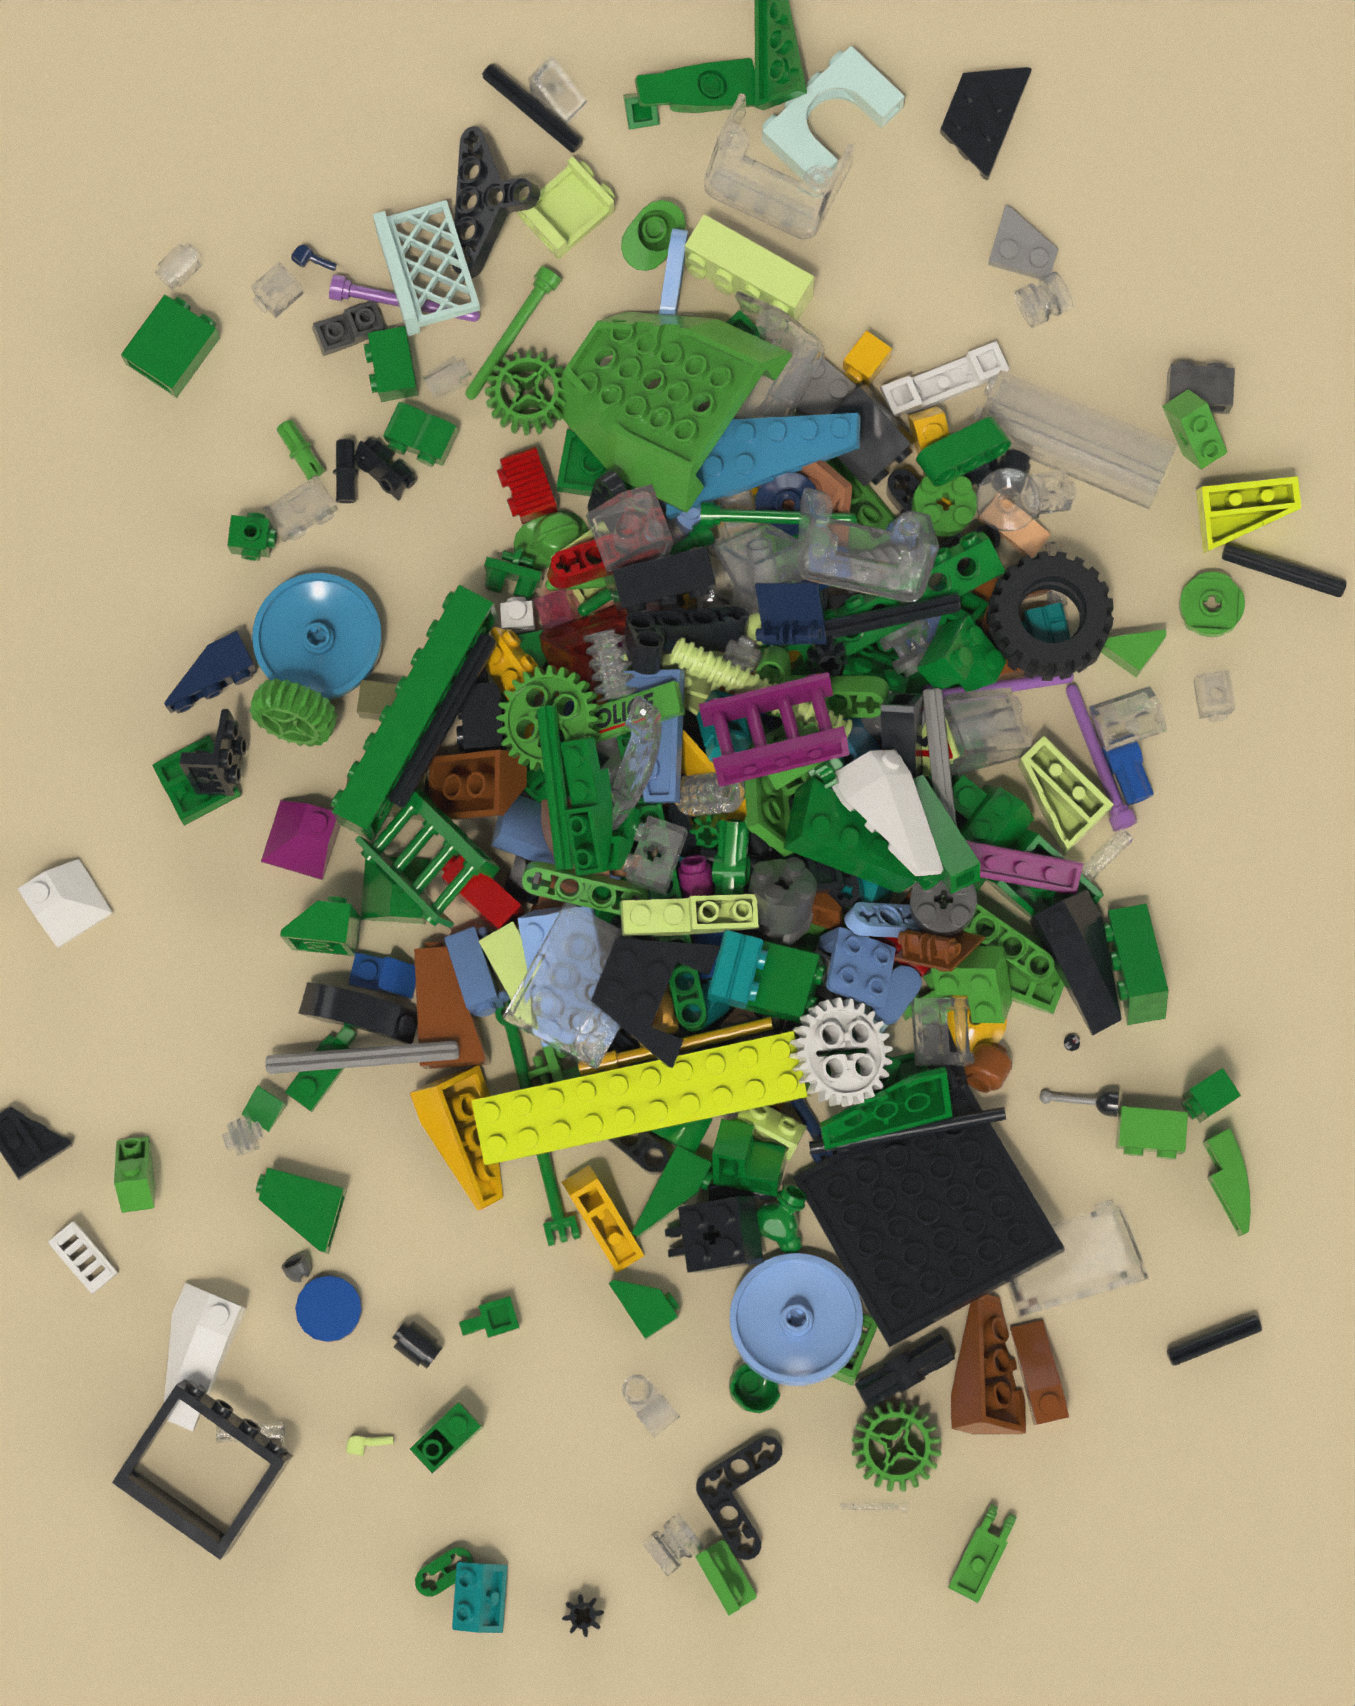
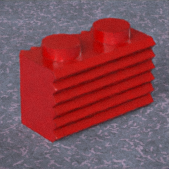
[496,447,558,524]

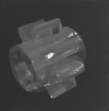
[722,635,762,674]
[222,1116,265,1156]

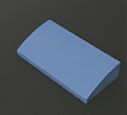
[491,795,621,889]

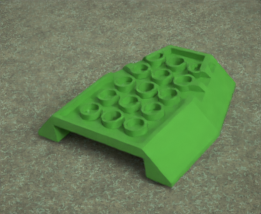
[558,311,792,513]

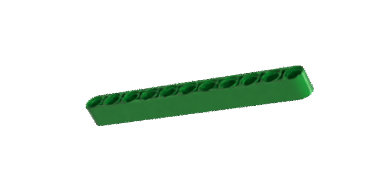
[608,679,708,1031]

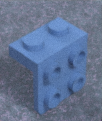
[818,927,896,1009]

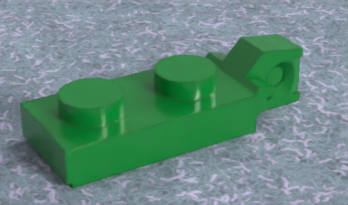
[285,1026,358,1112]

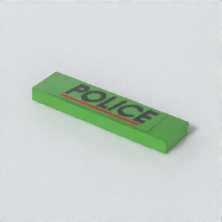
[560,681,685,743]

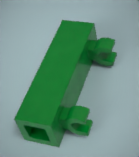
[913,775,980,894]

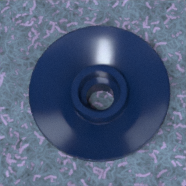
[755,472,820,536]

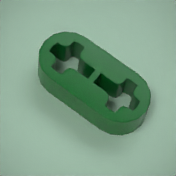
[415,1547,474,1597]

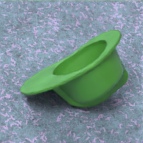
[621,200,686,271]
[513,511,588,570]

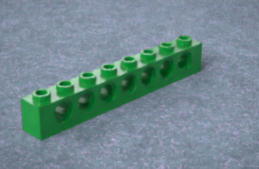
[753,532,1005,675]

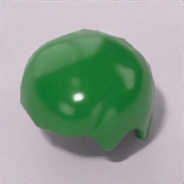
[729,1363,781,1413]

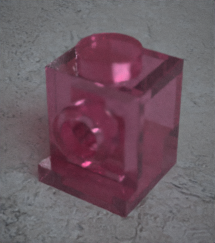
[534,589,581,630]

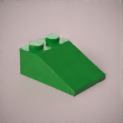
[986,829,1104,919]

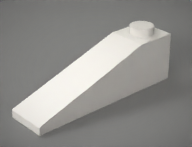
[832,749,944,876]
[164,1283,246,1431]

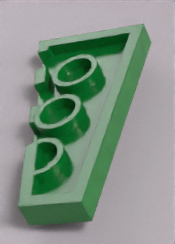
[754,0,807,111]

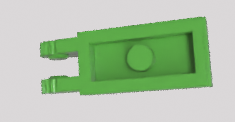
[947,1504,1017,1603]

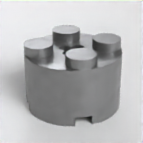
[748,857,817,935]
[910,876,977,937]

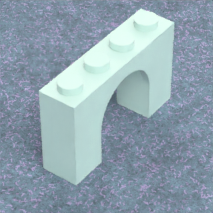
[762,46,905,192]

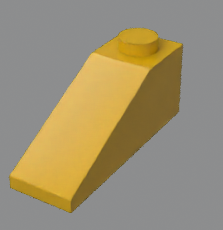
[561,1165,644,1273]

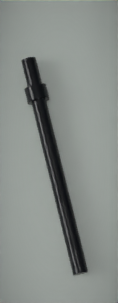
[809,1107,1006,1155]

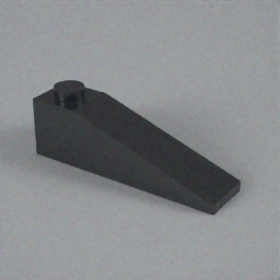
[1029,890,1122,1036]

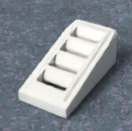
[48,1221,118,1294]

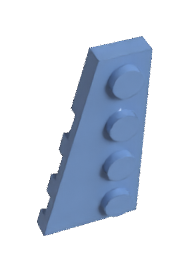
[619,669,685,803]

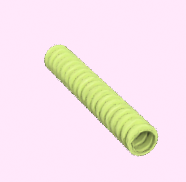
[669,637,853,738]

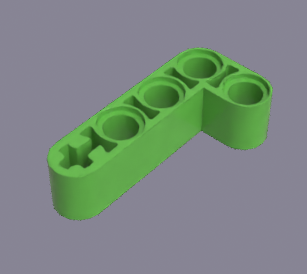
[756,646,889,718]

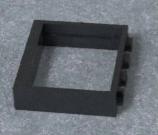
[112,1379,293,1560]

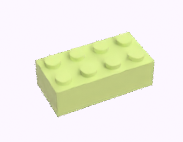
[684,214,814,328]

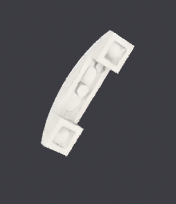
[880,341,1009,416]

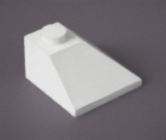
[18,859,113,948]

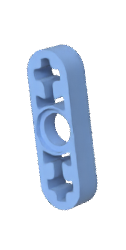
[659,228,689,315]
[844,902,922,938]

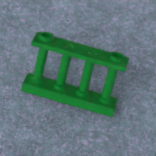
[355,787,501,928]

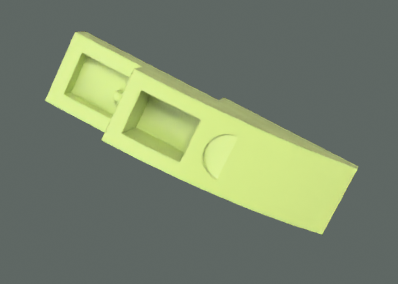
[620,894,759,936]

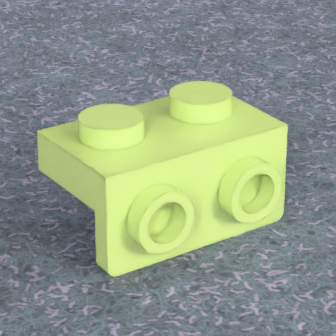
[737,1106,807,1161]

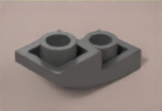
[312,301,385,356]

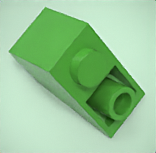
[114,1136,155,1213]

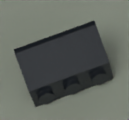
[604,546,716,615]

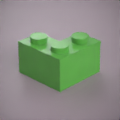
[931,946,1013,1023]

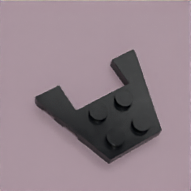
[590,939,720,1068]

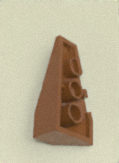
[951,1294,1026,1435]

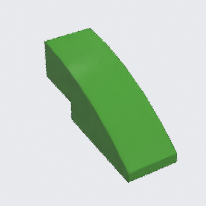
[1203,1128,1251,1237]

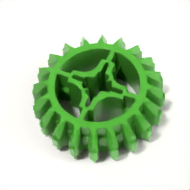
[485,349,567,436]
[249,678,338,747]
[851,1401,941,1492]

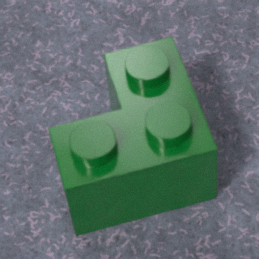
[917,615,1007,693]
[712,1119,786,1197]

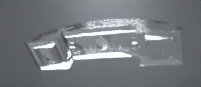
[611,696,662,830]

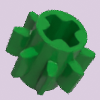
[690,808,727,848]

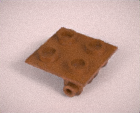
[894,929,985,972]

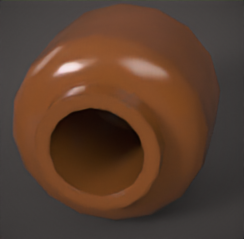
[964,1042,1012,1093]

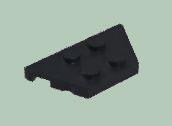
[940,67,1032,180]

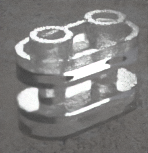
[879,619,931,677]

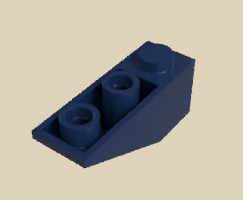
[164,631,257,714]

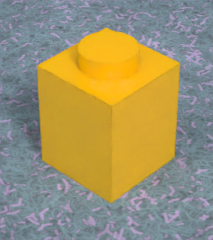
[843,330,892,387]

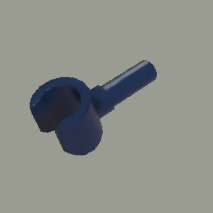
[291,245,337,271]

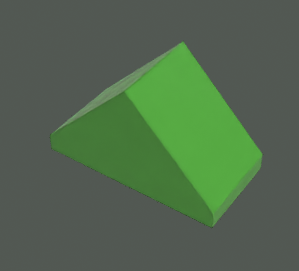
[1101,629,1167,678]

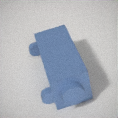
[444,926,510,1017]

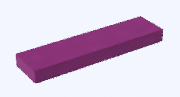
[966,840,1084,895]

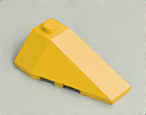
[409,1065,503,1210]

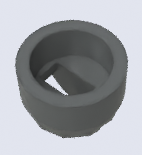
[281,1253,311,1283]

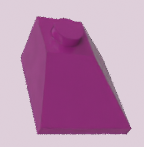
[261,800,341,880]

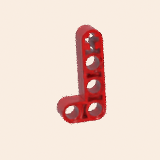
[547,493,670,589]

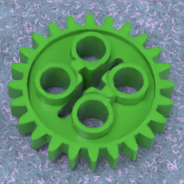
[496,665,603,772]

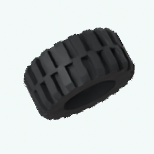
[986,551,1114,681]

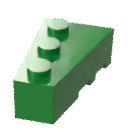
[1104,904,1169,1025]

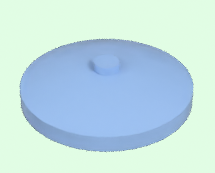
[730,1253,863,1386]

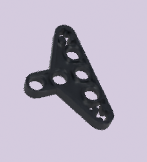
[452,126,540,279]

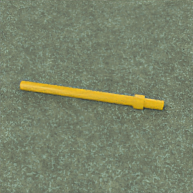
[578,1017,774,1075]

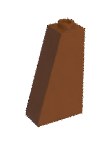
[414,942,490,1069]

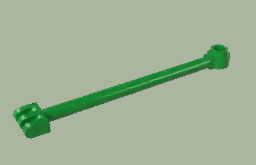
[495,1000,581,1246]

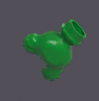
[757,1184,807,1254]

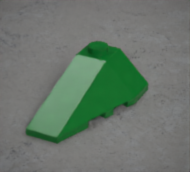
[820,1067,953,1150]

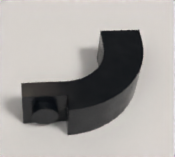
[298,982,418,1044]

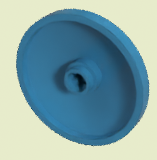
[252,573,382,700]

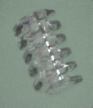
[583,630,637,702]
[675,772,745,816]

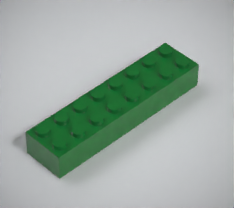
[331,585,498,842]

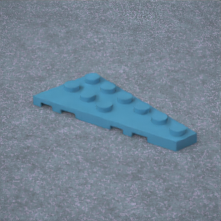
[666,413,860,520]

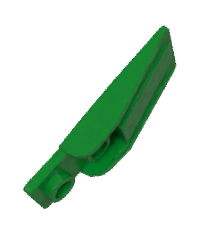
[635,58,755,113]

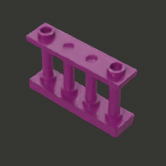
[699,672,850,787]

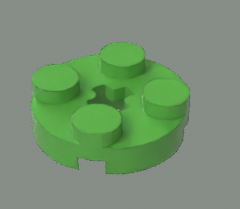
[912,476,977,537]
[1179,572,1245,637]

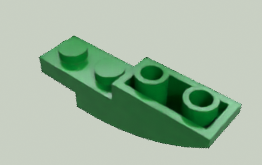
[560,737,613,876]

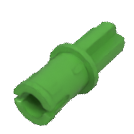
[276,420,325,482]

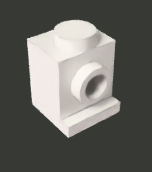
[500,597,536,636]

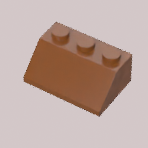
[429,750,527,820]

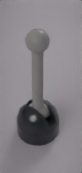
[1039,1090,1119,1117]

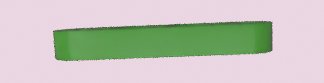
[522,861,650,915]

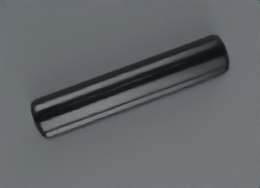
[1167,1315,1262,1366]

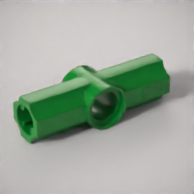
[712,819,751,895]

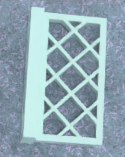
[373,200,480,336]

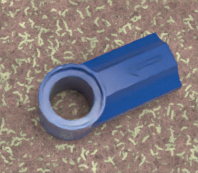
[1102,736,1154,805]

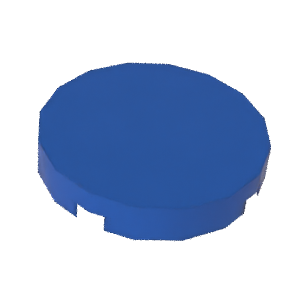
[295,1275,362,1342]

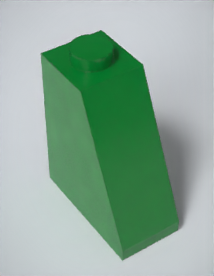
[256,1168,347,1254]

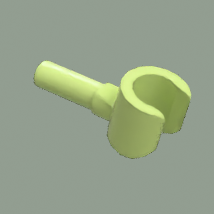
[346,1436,393,1456]

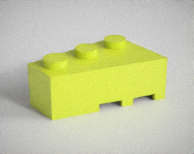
[1196,476,1301,554]

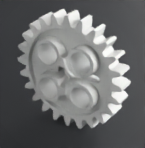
[790,998,893,1107]

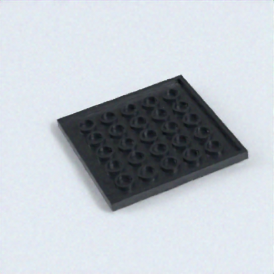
[794,1083,1065,1348]

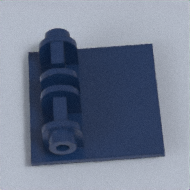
[755,582,827,645]

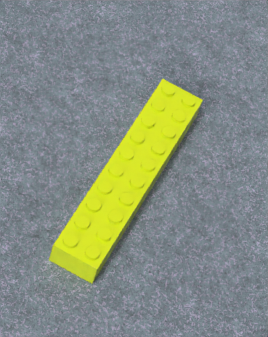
[471,1031,812,1165]

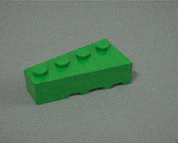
[784,777,919,893]

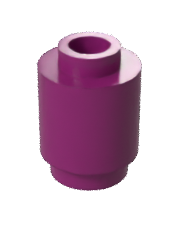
[678,855,715,898]

